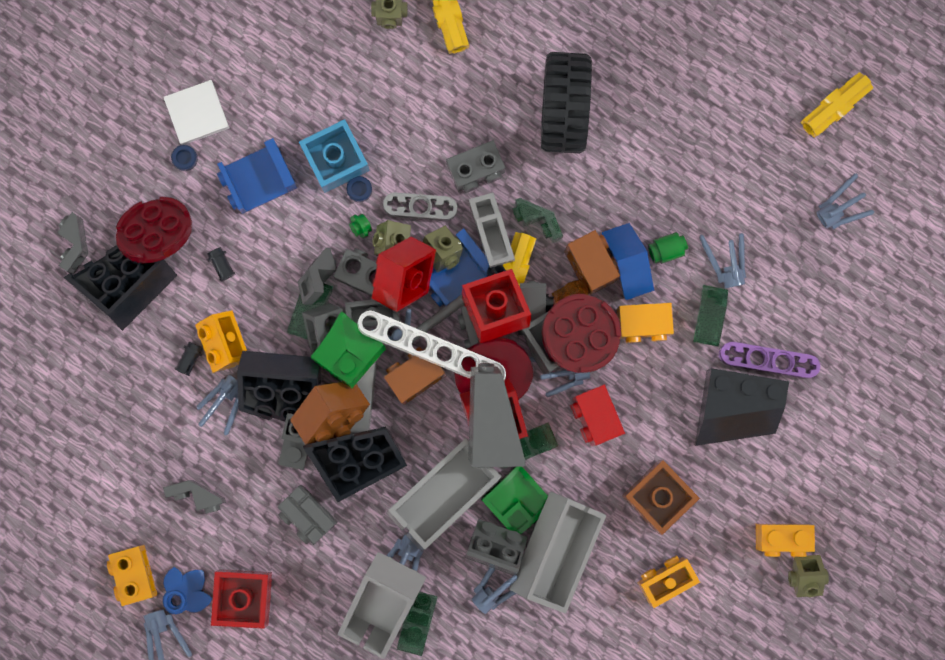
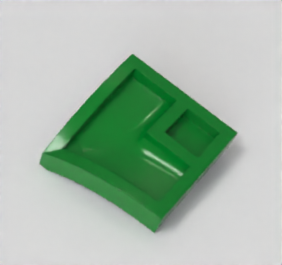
[311,311,386,389]
[481,466,548,534]

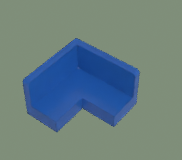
[601,223,655,300]

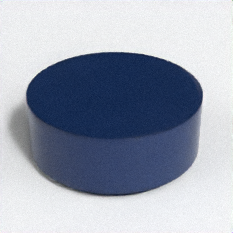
[171,145,198,171]
[346,176,372,203]

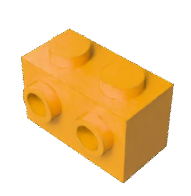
[617,303,674,343]
[195,310,247,373]
[755,523,815,557]
[107,545,158,606]
[637,555,700,608]

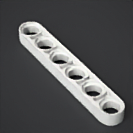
[357,311,506,379]

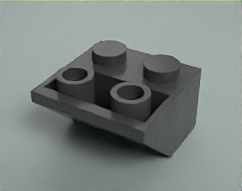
[465,519,528,575]

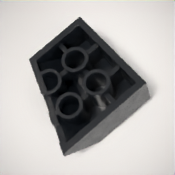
[63,245,178,331]
[237,351,321,422]
[695,368,789,446]
[303,426,407,503]

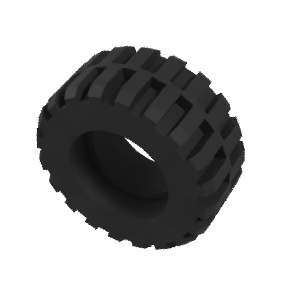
[541,52,592,154]

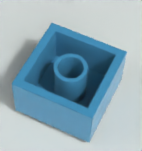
[299,119,370,193]

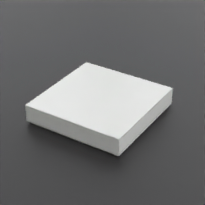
[164,80,229,145]

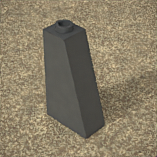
[468,363,525,468]

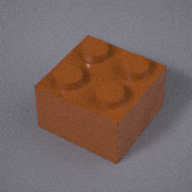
[564,230,620,295]
[384,347,446,405]
[290,382,370,445]
[622,460,700,535]

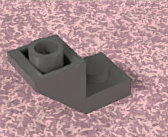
[57,212,88,275]
[297,248,336,305]
[518,281,546,335]
[278,413,308,470]
[163,480,226,514]

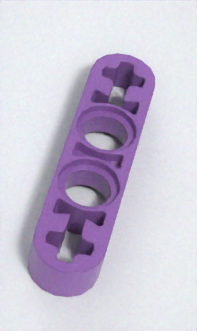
[719,342,820,378]

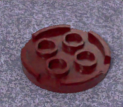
[116,197,192,263]
[542,294,621,373]
[454,337,533,400]

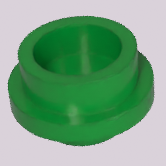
[349,214,372,239]

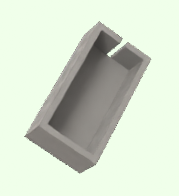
[386,438,501,552]
[509,491,606,614]
[337,552,426,659]

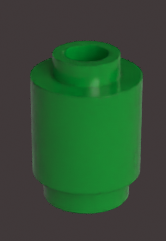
[648,232,688,264]

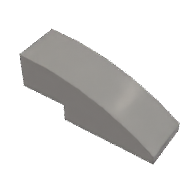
[469,193,515,268]

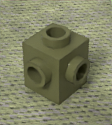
[371,0,408,29]
[373,220,411,256]
[423,225,463,272]
[788,555,829,597]

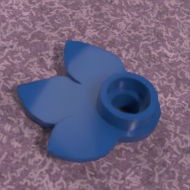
[163,567,212,614]

